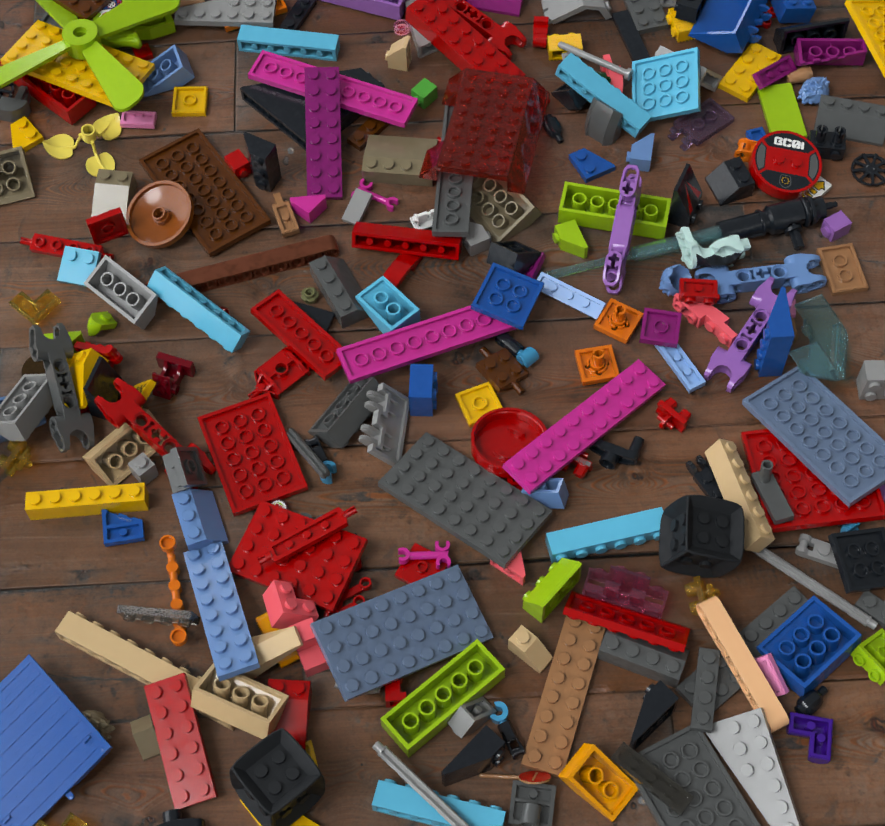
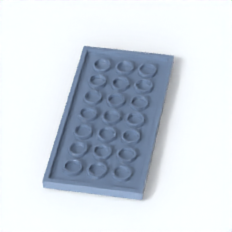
[742,364,885,507]
[310,565,494,702]

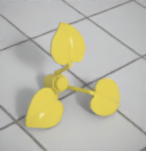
[42,113,122,177]

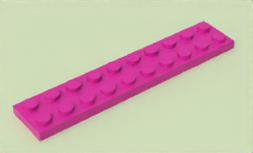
[248,50,418,128]
[336,305,518,384]
[502,359,666,495]

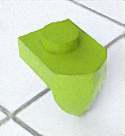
[87,311,117,336]

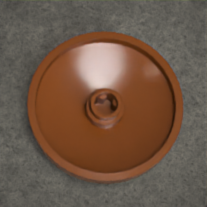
[126,180,194,249]

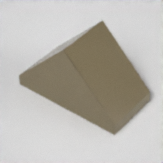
[130,714,161,761]

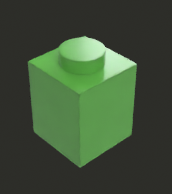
[411,78,438,109]

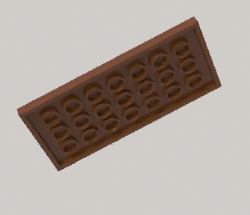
[139,128,271,257]

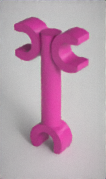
[351,179,399,212]
[398,541,451,569]

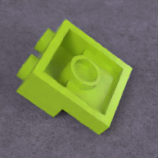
[850,628,885,686]

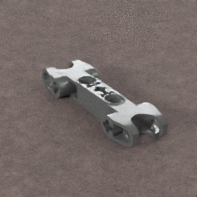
[29,323,95,453]

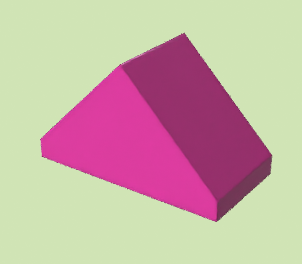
[290,194,327,224]

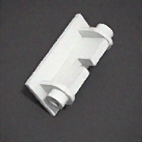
[410,209,434,229]

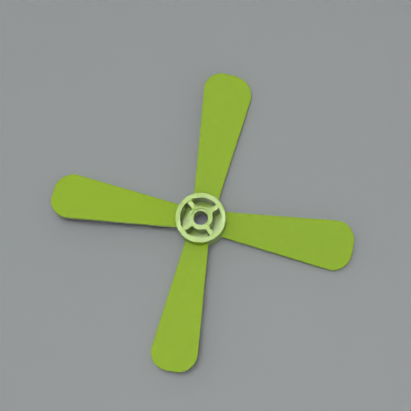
[0,0,180,112]

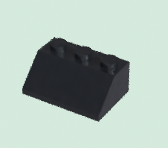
[243,132,282,192]

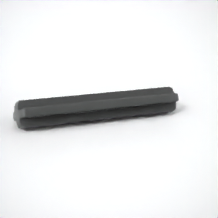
[286,428,330,479]

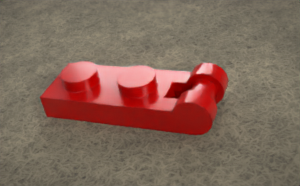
[73,341,123,364]

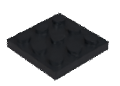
[828,527,885,594]

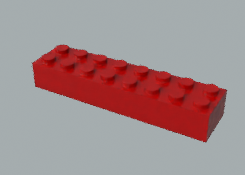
[405,0,526,105]

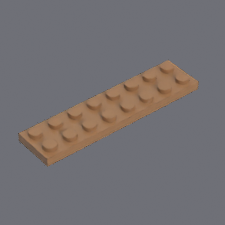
[521,615,606,778]

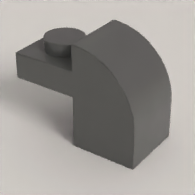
[0,85,32,122]

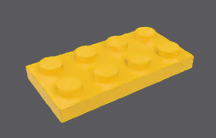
[718,43,782,103]

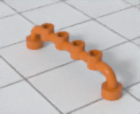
[159,535,188,646]

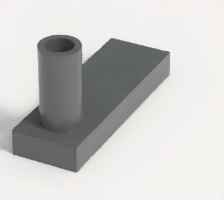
[751,460,794,525]

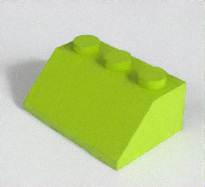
[522,558,582,623]

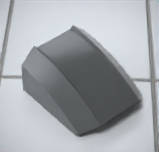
[584,97,623,146]

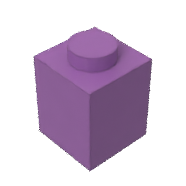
[820,210,852,242]

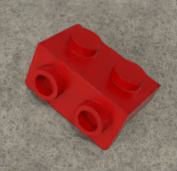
[679,278,720,306]

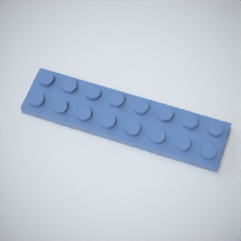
[183,541,261,682]

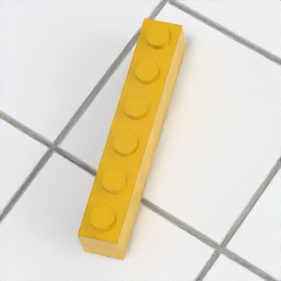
[25,482,149,520]

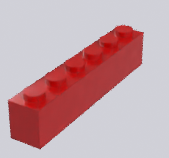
[352,221,462,260]

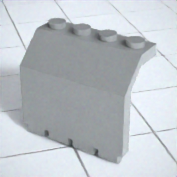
[541,0,612,25]

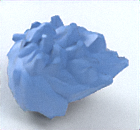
[797,76,830,105]
[659,264,692,296]

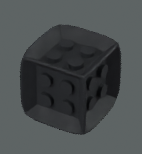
[659,495,744,578]
[229,728,325,826]

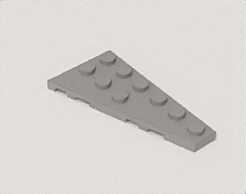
[174,0,277,27]
[706,708,802,826]

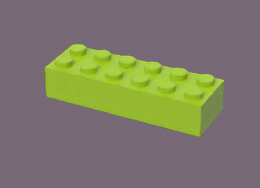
[558,181,671,240]
[380,639,505,758]

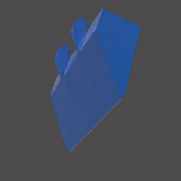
[688,0,772,53]

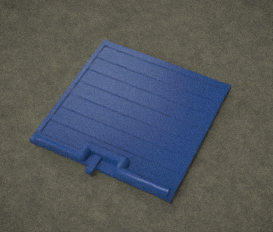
[0,654,113,826]

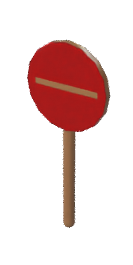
[479,771,551,784]

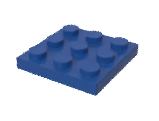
[471,262,544,330]

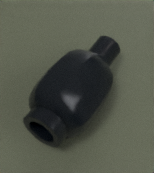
[542,114,564,144]
[794,686,828,715]

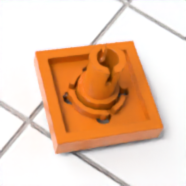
[593,298,644,344]
[574,344,619,386]

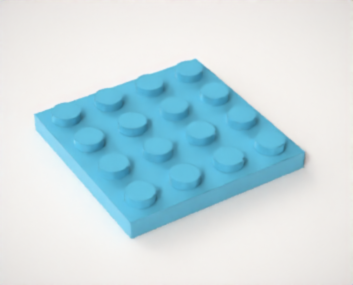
[632,47,701,122]

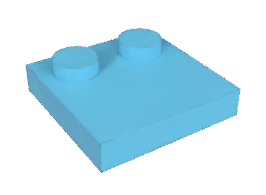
[57,246,102,287]

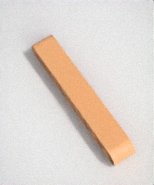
[696,596,789,733]

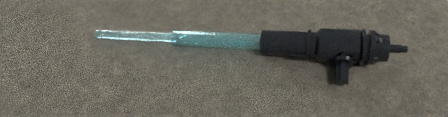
[545,196,838,278]

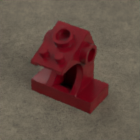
[152,352,196,400]

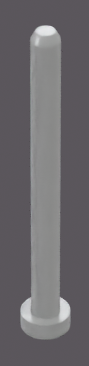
[558,41,633,81]

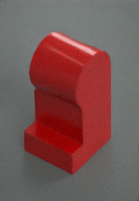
[533,16,549,48]
[385,678,407,708]

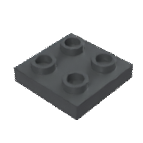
[508,780,556,826]

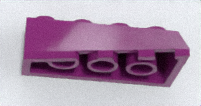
[794,38,867,66]

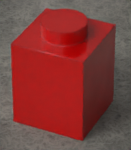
[224,149,252,180]

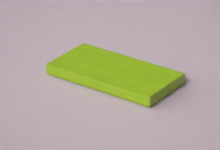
[757,83,808,138]

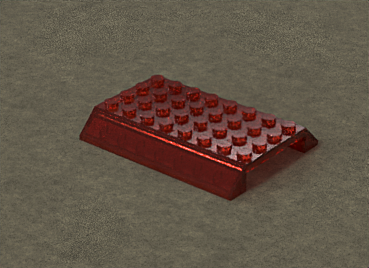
[419,68,550,194]

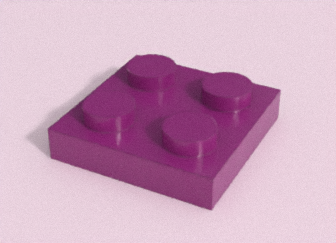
[639,308,682,348]

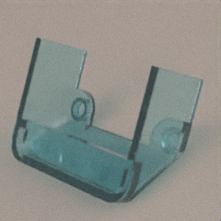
[789,294,848,382]

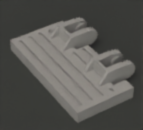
[359,383,409,467]

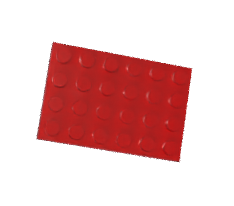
[197,392,308,517]
[229,500,368,613]

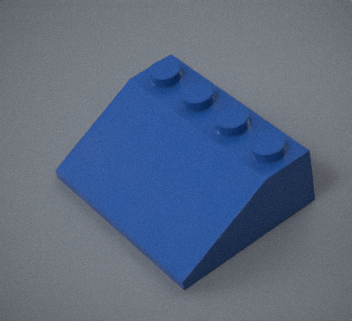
[754,287,795,377]
[757,595,862,697]

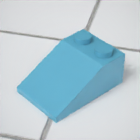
[355,276,421,334]

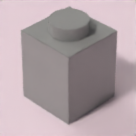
[128,452,159,485]

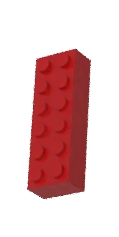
[0,60,97,125]

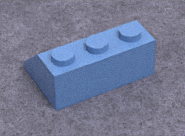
[171,488,229,552]

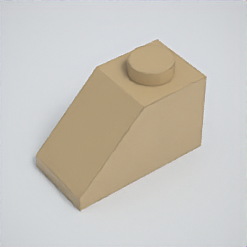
[385,35,412,71]
[508,625,553,674]

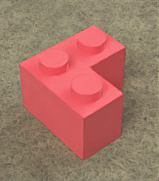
[262,580,319,629]
[289,617,329,678]

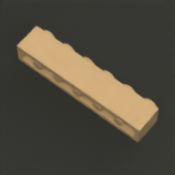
[704,439,775,553]

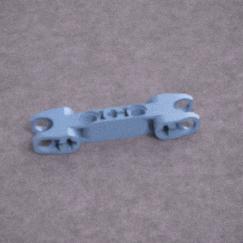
[694,253,827,304]

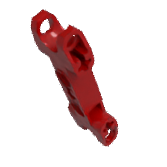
[443,0,527,61]
[94,377,217,489]

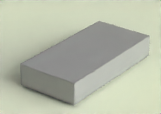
[342,188,373,225]

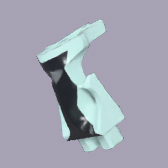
[675,227,751,269]

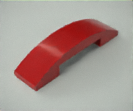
[383,253,422,289]

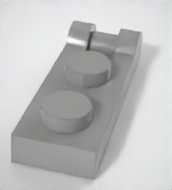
[795,533,838,569]

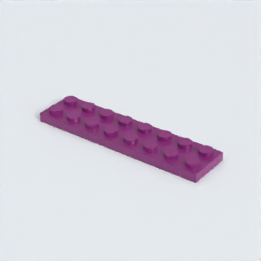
[304,67,343,200]

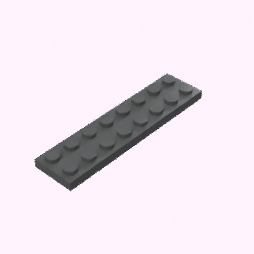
[675,586,808,712]

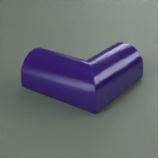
[786,712,833,764]

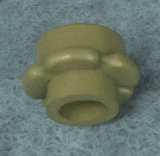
[301,287,319,304]

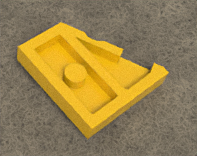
[10,116,44,152]

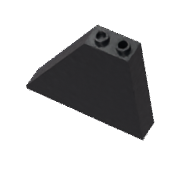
[240,68,385,151]

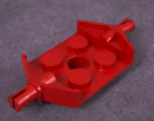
[248,347,310,400]

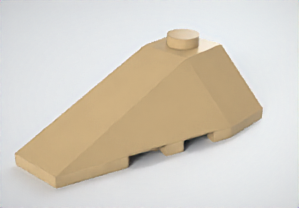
[241,626,303,679]

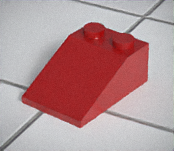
[268,679,312,750]

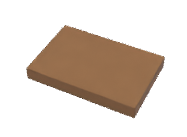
[816,243,869,296]

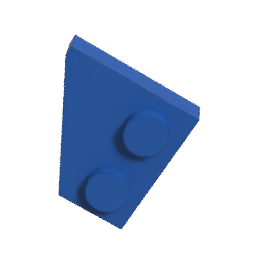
[569,148,616,183]
[101,509,145,547]

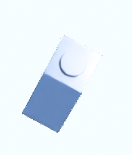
[626,133,655,172]
[521,478,569,509]

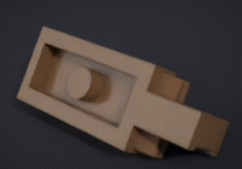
[272,192,300,238]

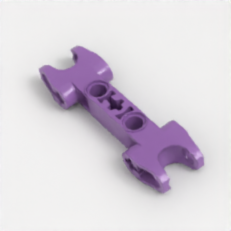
[603,164,642,295]
[703,276,797,393]

